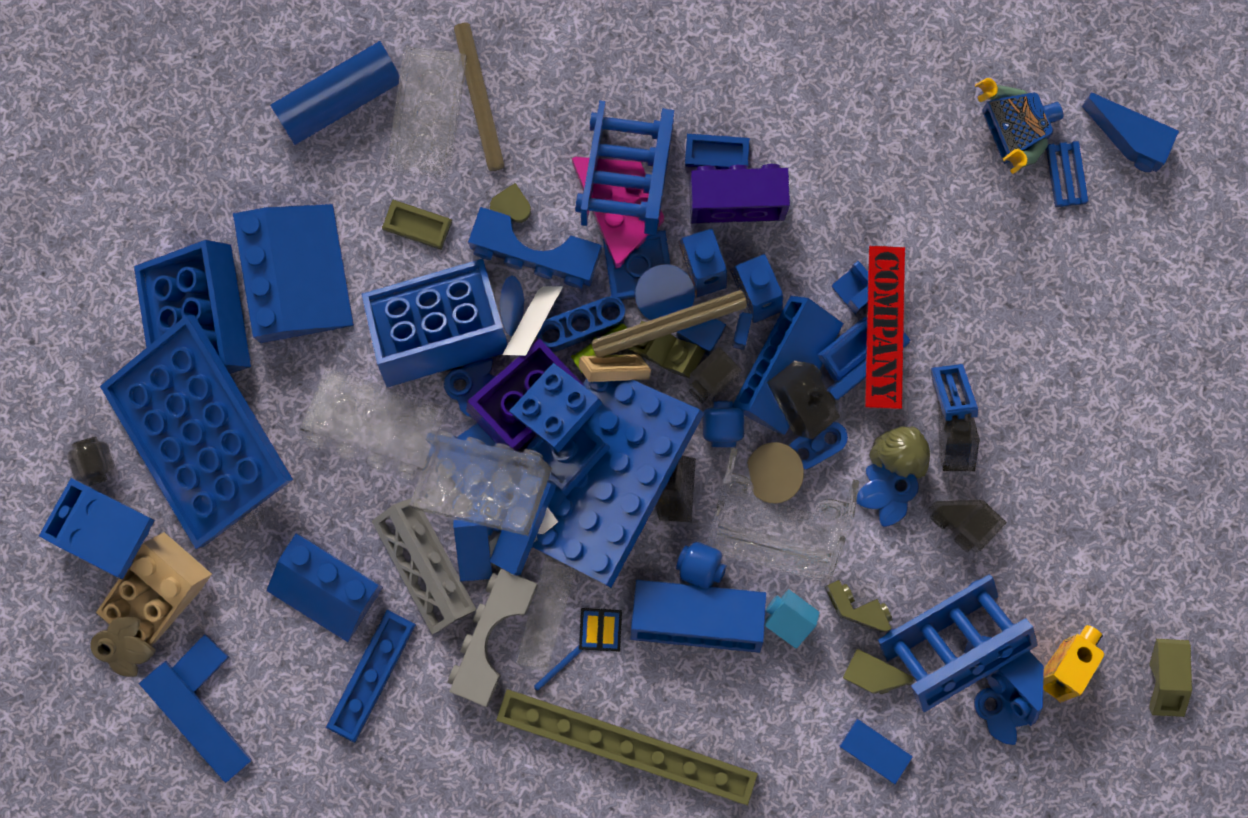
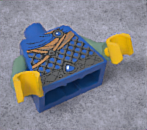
[975,78,1064,174]

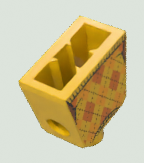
[1043,625,1104,703]

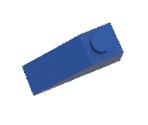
[1082,92,1179,172]

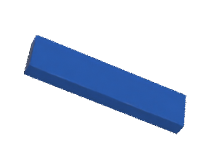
[326,610,417,743]
[138,661,252,783]

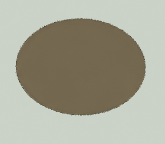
[747,442,804,504]

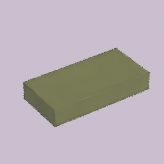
[382,199,452,250]

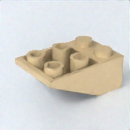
[96,532,212,646]

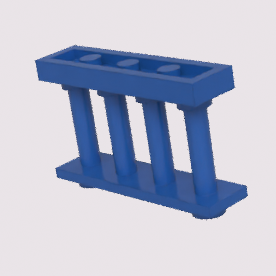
[575,100,675,235]
[878,574,1038,712]

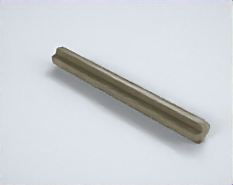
[454,22,505,171]
[592,290,747,358]

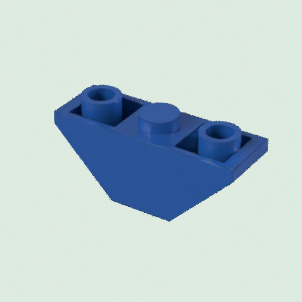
[964,636,1044,726]

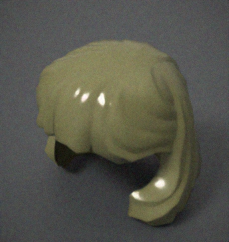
[869,426,930,478]

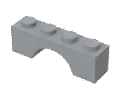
[447,569,538,707]

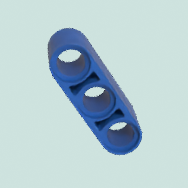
[537,296,625,352]

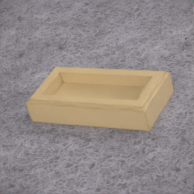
[579,354,651,382]

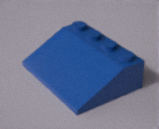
[233,204,354,343]
[134,240,251,374]
[361,259,508,388]

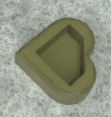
[490,183,531,223]

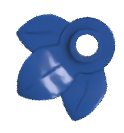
[444,358,496,418]
[856,463,919,527]
[974,688,1039,745]

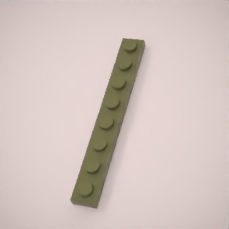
[496,689,758,806]

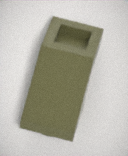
[627,320,705,379]
[824,580,893,632]
[1149,638,1192,717]

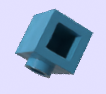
[765,589,820,649]

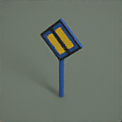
[534,608,622,690]

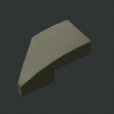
[843,649,915,694]

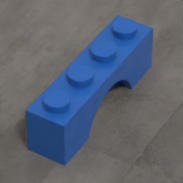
[468,207,602,289]

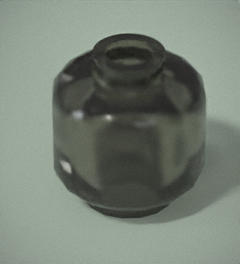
[66,436,115,486]

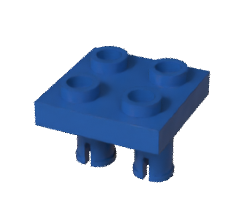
[509,363,603,452]

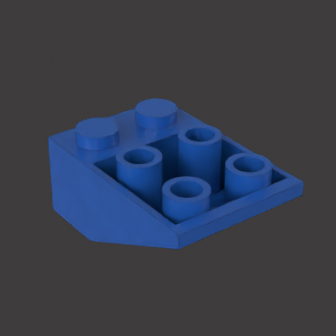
[39,478,155,580]

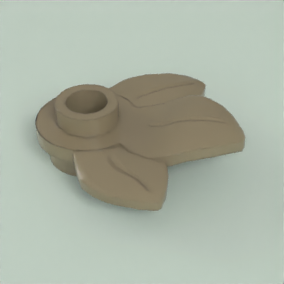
[90,617,156,677]

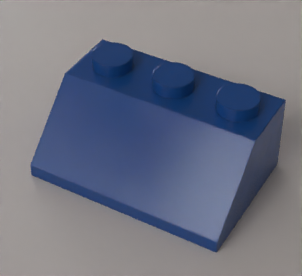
[266,533,383,642]

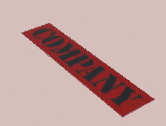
[865,246,905,409]

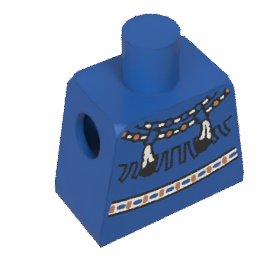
[729,254,783,324]

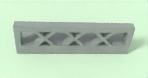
[372,497,477,635]

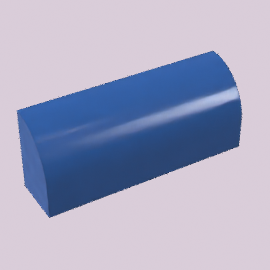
[270,41,402,145]
[733,296,844,435]
[630,580,766,653]

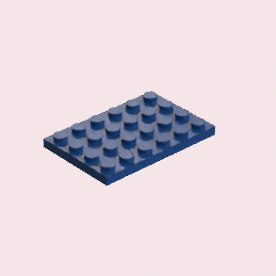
[100,315,293,549]
[532,378,704,588]

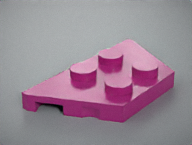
[572,157,664,268]

